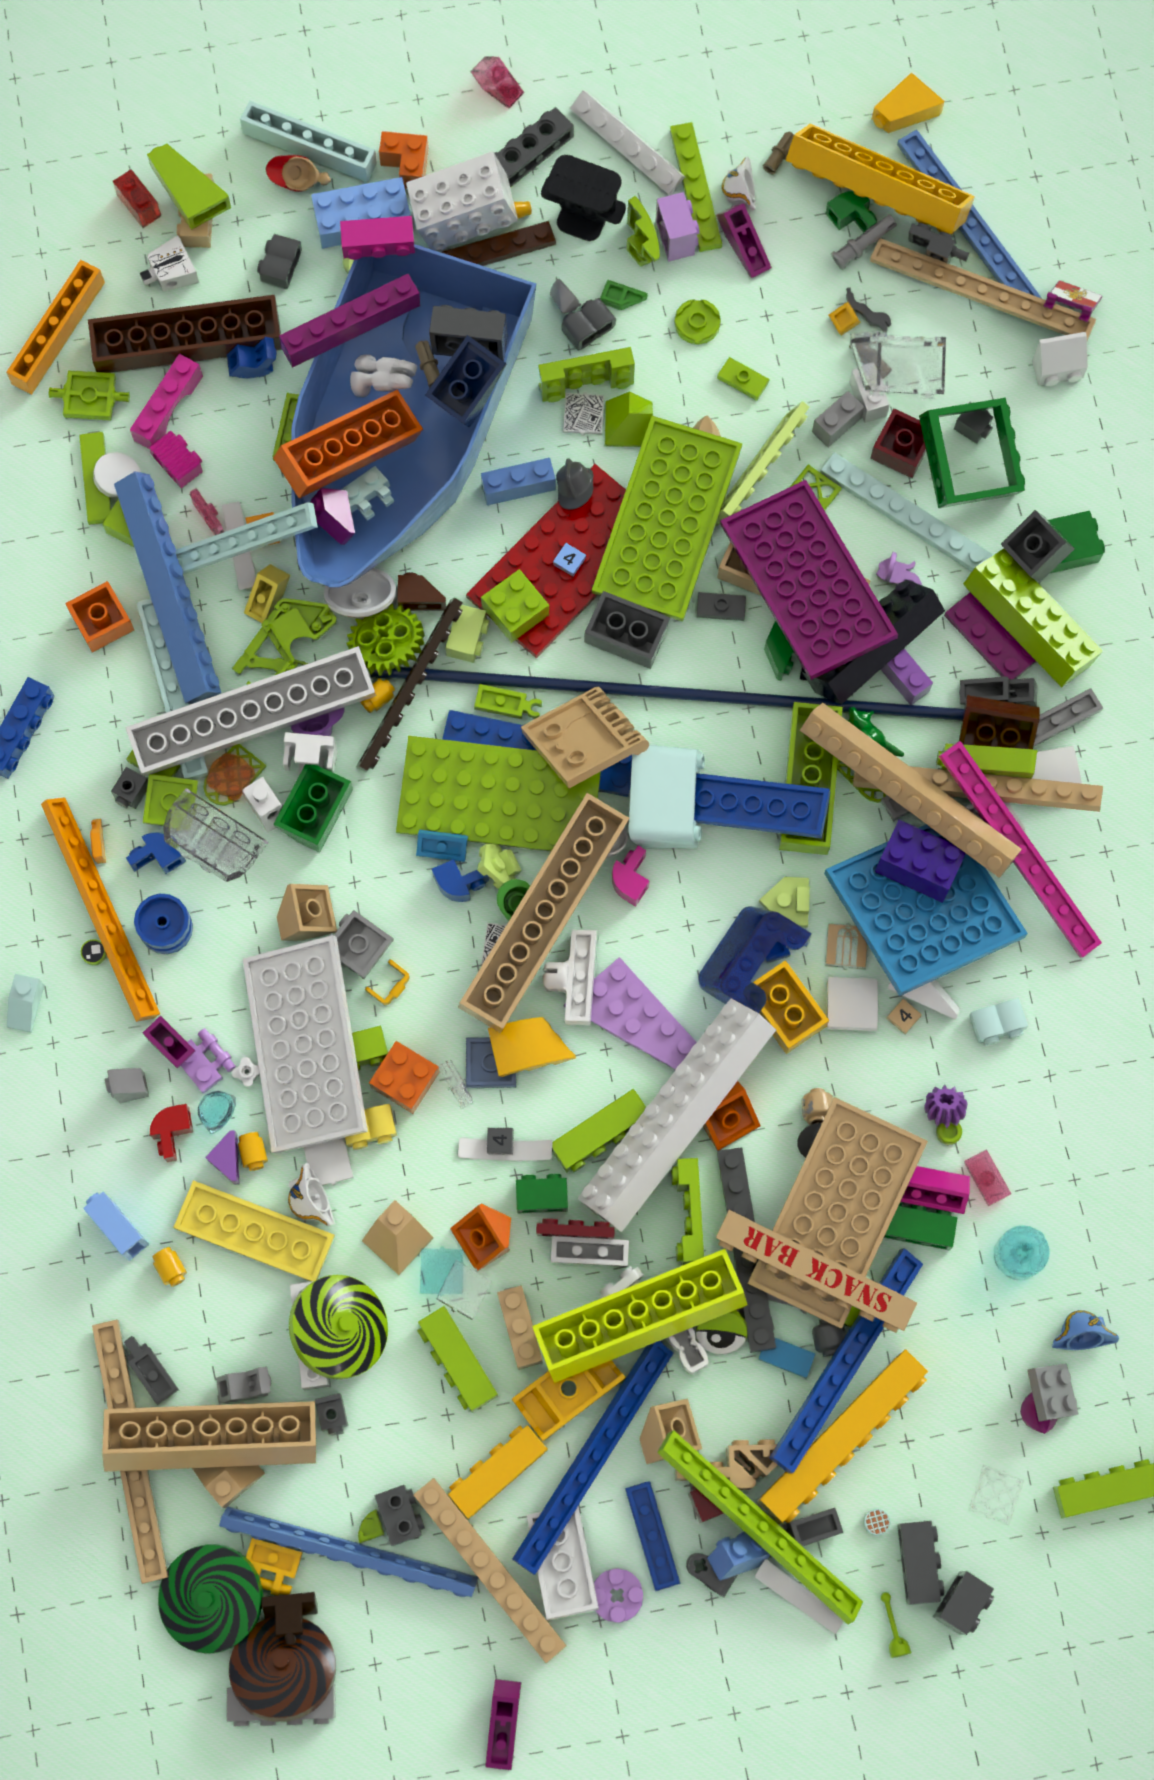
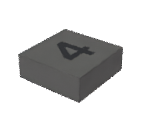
[487,1128,514,1154]

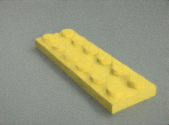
[173,1180,335,1282]

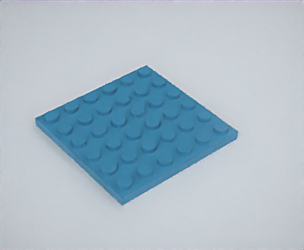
[824,824,1028,996]

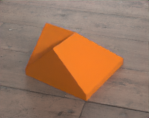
[450,1203,511,1272]

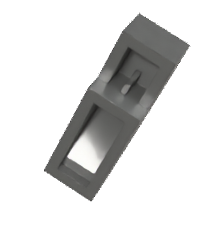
[960,676,1037,707]
[770,1508,844,1557]

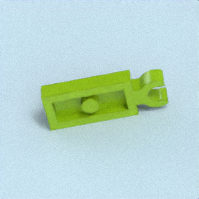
[474,684,542,719]

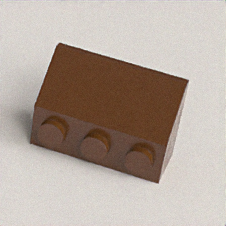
[958,695,1040,749]

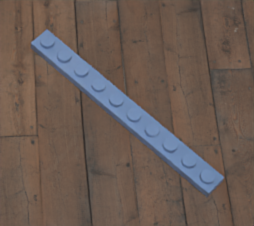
[897,129,1042,299]
[219,1506,478,1597]

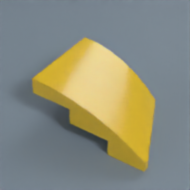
[488,1017,576,1077]

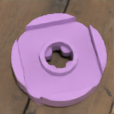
[594,1568,644,1623]

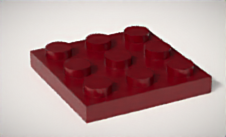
[536,1218,615,1239]

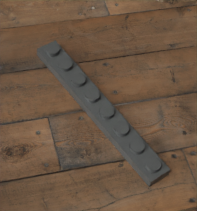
[717,1147,776,1353]

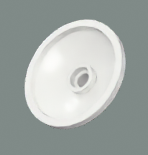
[324,568,396,618]

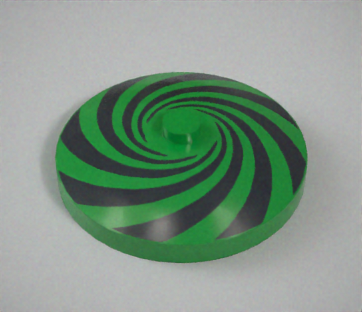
[158,1544,263,1654]

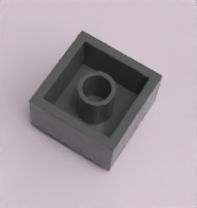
[1001,510,1075,583]
[933,1571,994,1635]

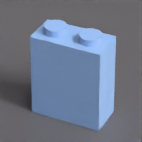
[83,1192,149,1261]

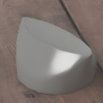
[550,278,581,313]

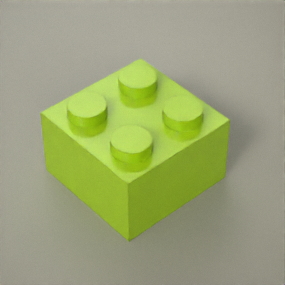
[481,569,549,643]

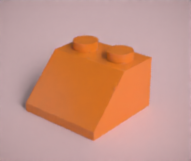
[703,1081,761,1151]

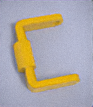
[365,959,410,1005]

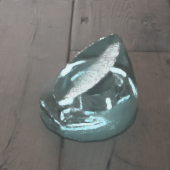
[198,1091,236,1134]

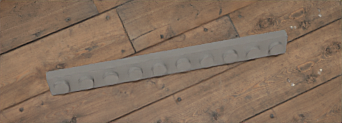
[881,688,1103,821]

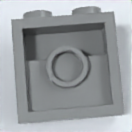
[329,910,394,979]

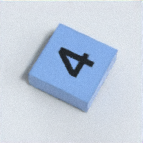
[553,543,586,576]

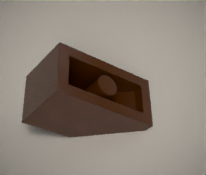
[397,572,447,611]

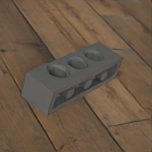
[494,107,574,188]

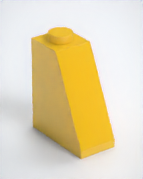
[872,72,945,133]

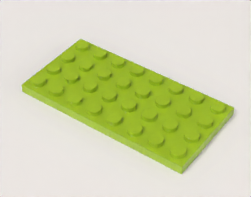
[592,416,743,621]
[396,736,601,851]

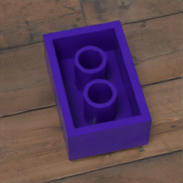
[875,819,966,903]

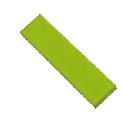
[79,432,111,525]

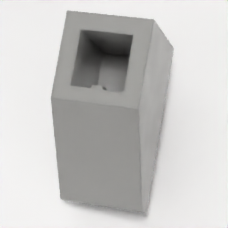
[105,1068,150,1104]

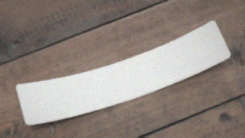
[221,501,256,590]
[458,1137,553,1161]
[755,1559,844,1634]

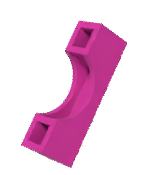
[130,354,203,449]

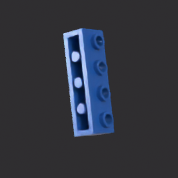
[0,677,54,779]

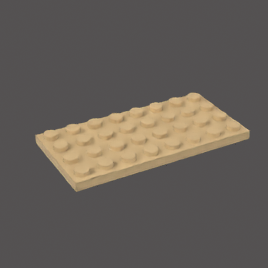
[747,1097,928,1329]

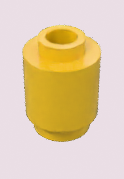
[360,678,395,713]
[238,1132,268,1171]
[152,1247,187,1287]

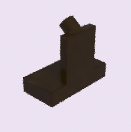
[262,1592,318,1645]

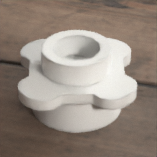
[232,1057,260,1087]

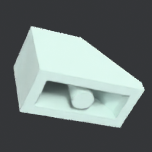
[7,973,45,1033]

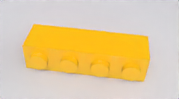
[448,1425,548,1519]

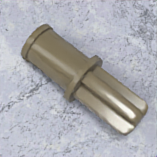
[763,131,794,175]
[415,340,440,388]

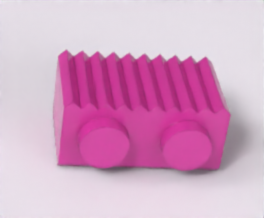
[149,431,203,488]

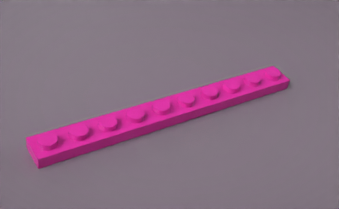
[938,741,1102,958]

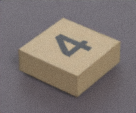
[886,999,922,1034]

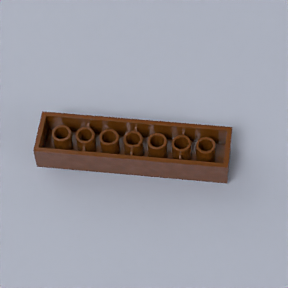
[88,294,282,373]

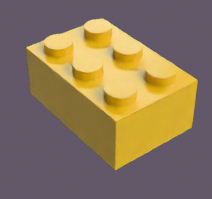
[743,960,829,1054]

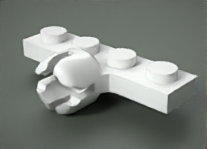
[543,930,597,1025]

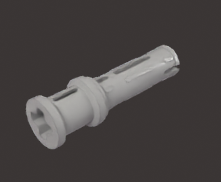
[831,214,897,270]

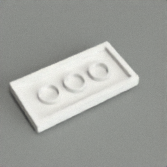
[527,1506,599,1621]

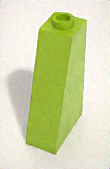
[147,143,231,230]
[936,743,1037,779]

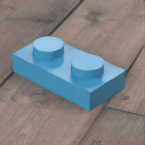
[416,830,468,862]

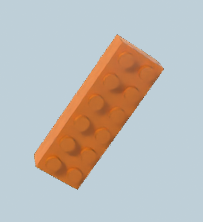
[273,389,423,499]

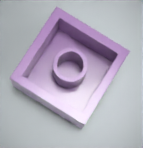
[655,192,699,262]

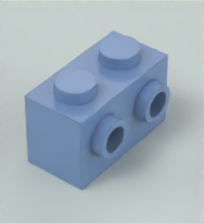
[707,1532,771,1581]

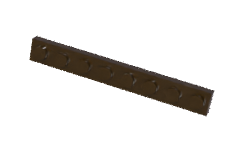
[356,597,463,772]

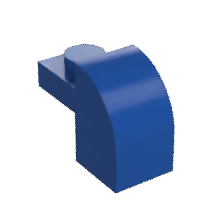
[227,337,277,379]
[126,833,186,874]
[431,859,489,902]

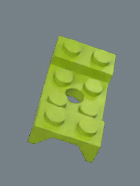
[538,347,635,402]
[671,1158,704,1266]

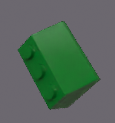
[273,764,353,853]

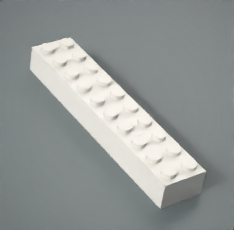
[125,646,376,776]
[577,998,776,1232]

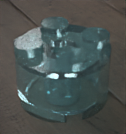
[994,1226,1050,1280]

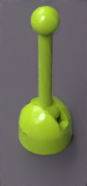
[881,1592,911,1658]

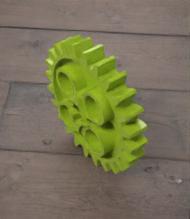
[346,604,425,676]

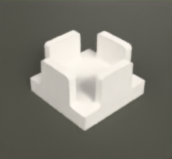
[283,732,338,775]

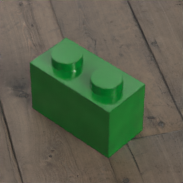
[516,1174,568,1214]

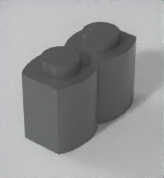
[257,234,302,289]
[561,298,616,351]

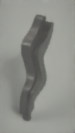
[846,287,891,333]

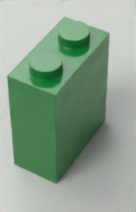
[1048,510,1105,574]

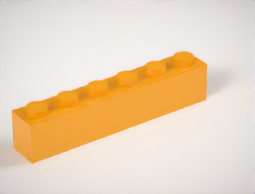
[6,259,105,395]

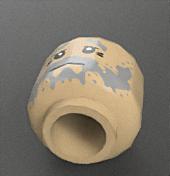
[801,1088,834,1125]

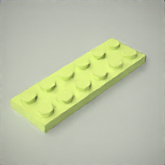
[716,401,809,526]

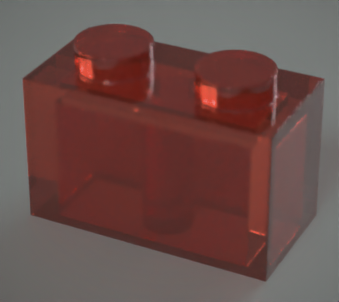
[112,169,162,228]

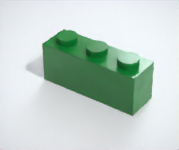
[884,1202,958,1251]

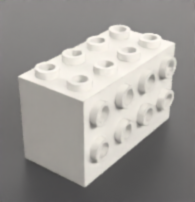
[406,151,518,251]

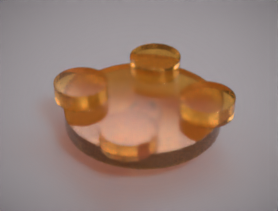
[206,753,255,801]

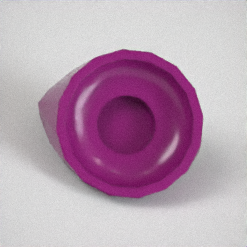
[1020,1392,1057,1434]

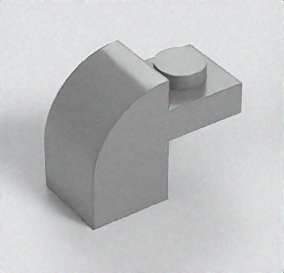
[216,1367,271,1404]

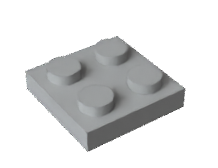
[1027,1363,1079,1422]

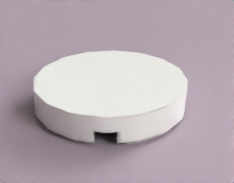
[93,452,141,498]

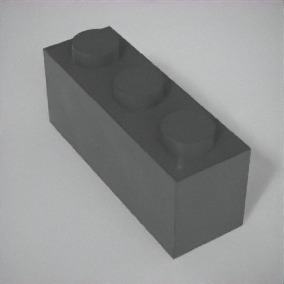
[897,1521,944,1605]

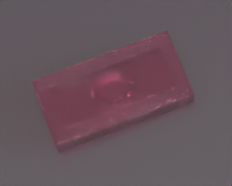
[189,488,224,536]
[964,1149,1011,1207]

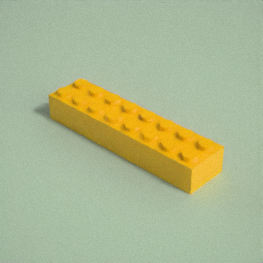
[785,123,975,235]
[757,1349,929,1524]

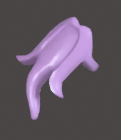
[876,552,923,586]

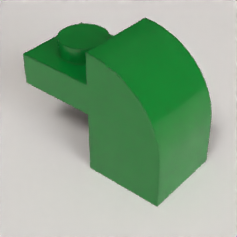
[825,191,877,233]

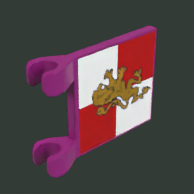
[1043,280,1103,322]

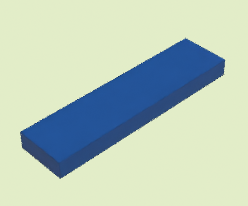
[625,1481,681,1591]

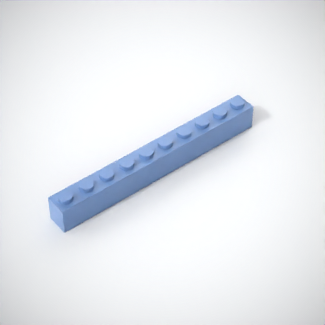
[114,471,222,704]

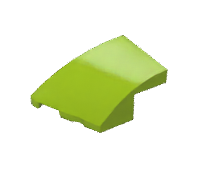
[626,195,660,267]

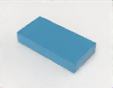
[758,1337,815,1378]

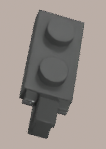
[124,1336,179,1405]

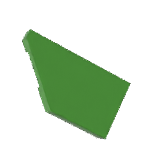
[600,280,648,310]

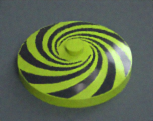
[289,1275,388,1380]

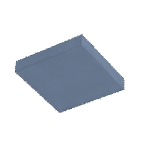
[466,1037,516,1088]

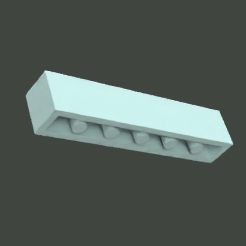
[240,100,377,183]

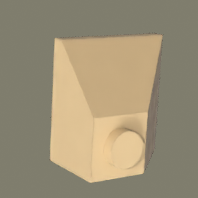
[277,884,337,941]
[362,1200,434,1275]
[640,1399,702,1464]
[192,1466,266,1508]

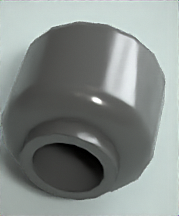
[812,1319,846,1357]

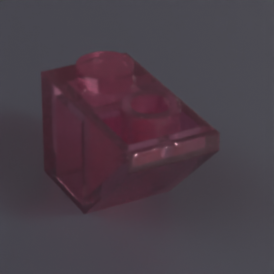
[470,56,524,108]

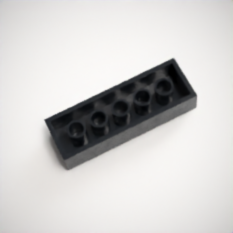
[802,579,945,705]

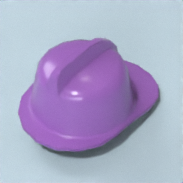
[291,708,345,736]

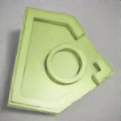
[477,844,522,890]
[759,877,810,928]

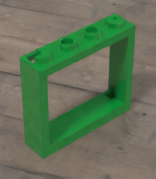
[919,397,1025,509]

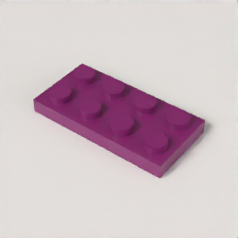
[944,592,1037,679]

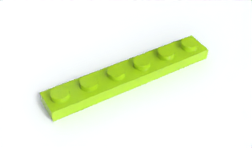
[670,122,722,252]

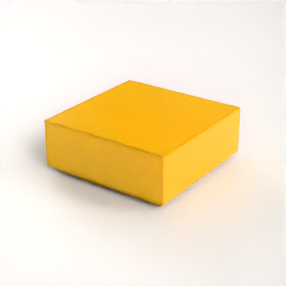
[828,302,861,336]

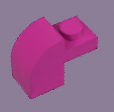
[612,845,650,907]

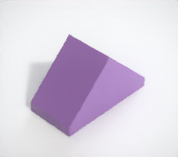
[205,1130,239,1185]

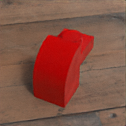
[150,1104,193,1162]

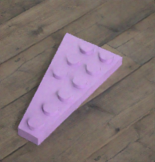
[564,957,697,1071]

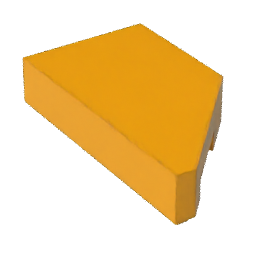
[90,819,106,864]

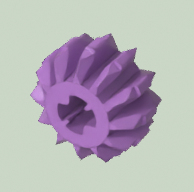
[924,1084,968,1128]

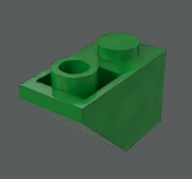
[764,621,794,681]

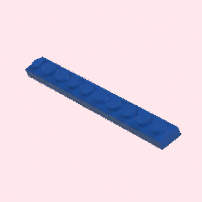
[769,1248,923,1474]
[512,1341,674,1575]

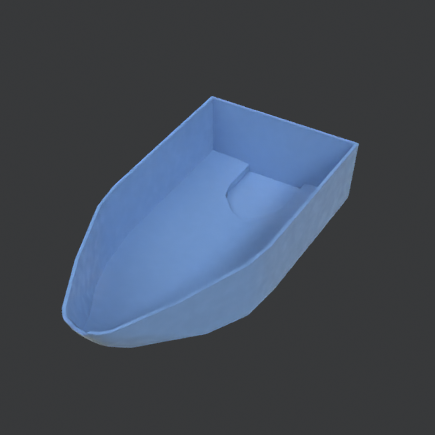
[291,244,537,587]

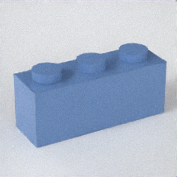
[481,457,556,506]

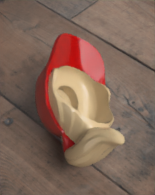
[266,155,331,192]

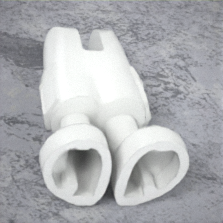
[350,354,417,398]

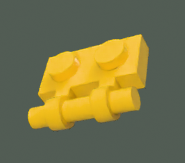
[246,1538,303,1596]

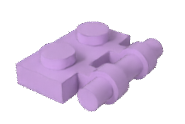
[181,1028,236,1094]

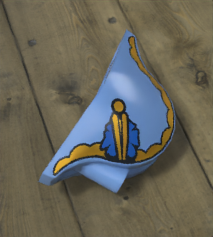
[1052,1310,1119,1350]

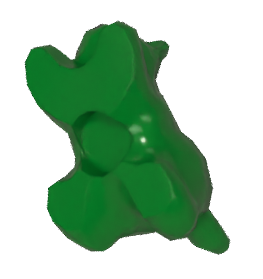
[847,707,904,757]

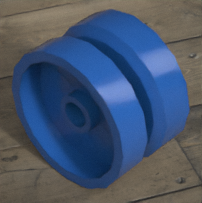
[134,893,193,954]

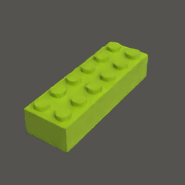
[963,548,1103,688]
[779,702,843,855]

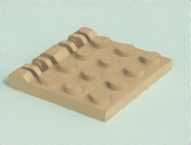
[521,687,649,788]

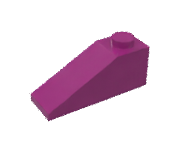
[716,203,772,278]
[485,1679,521,1770]

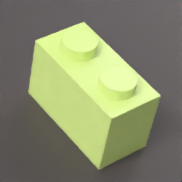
[445,605,490,663]

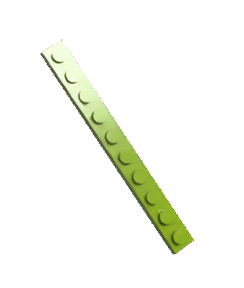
[657,1430,863,1625]

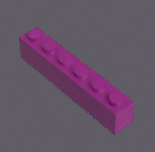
[279,274,420,368]

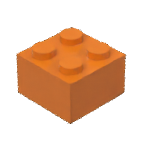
[65,581,134,653]
[369,1041,440,1114]

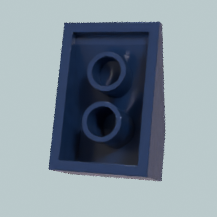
[425,335,507,427]

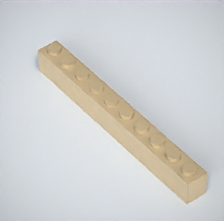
[800,703,1022,878]

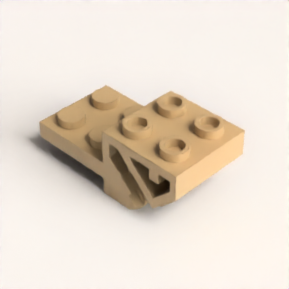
[675,1439,777,1490]

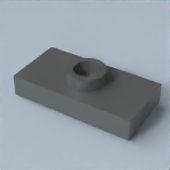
[697,592,746,621]

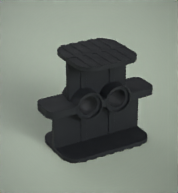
[541,155,626,241]

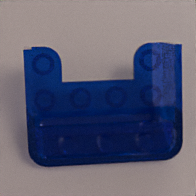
[698,906,812,1014]

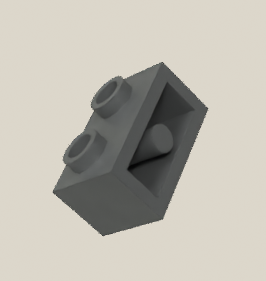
[374,1485,425,1546]

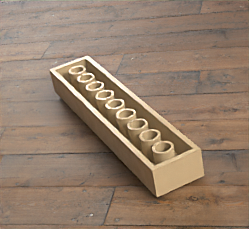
[458,793,630,1033]

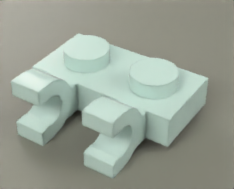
[341,466,394,521]

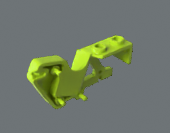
[232,598,337,685]

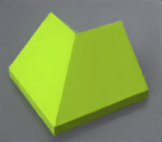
[605,391,653,447]

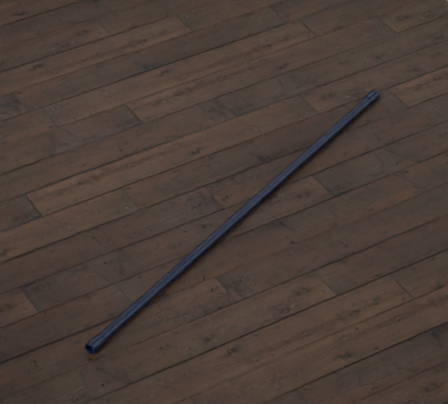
[370,666,964,721]

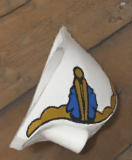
[721,156,756,211]
[288,1163,335,1226]

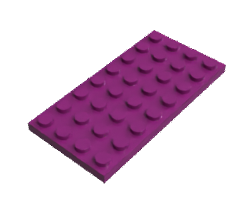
[720,480,898,680]

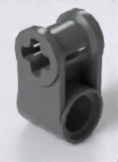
[686,1553,738,1597]

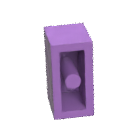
[881,648,933,705]

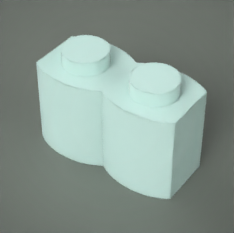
[969,998,1028,1046]

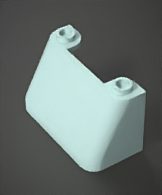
[629,745,705,849]

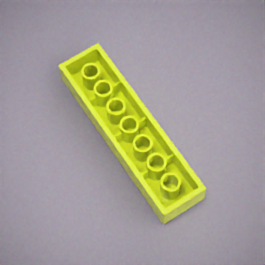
[532,1249,747,1383]

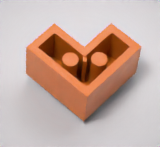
[379,131,429,189]

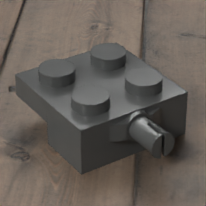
[908,223,970,264]

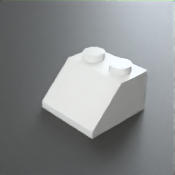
[1032,332,1088,386]

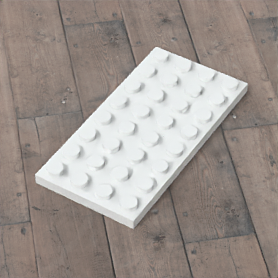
[243,935,368,1154]

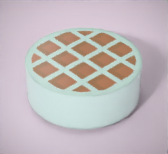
[864,1509,891,1536]

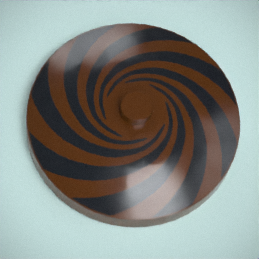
[229,1616,336,1722]

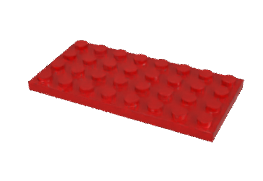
[466,464,626,659]

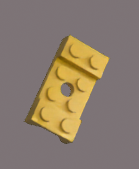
[512,1360,626,1442]

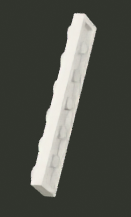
[569,90,685,195]

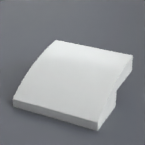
[1032,746,1082,784]
[827,977,878,1031]

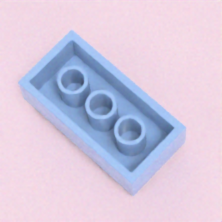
[311,177,411,249]

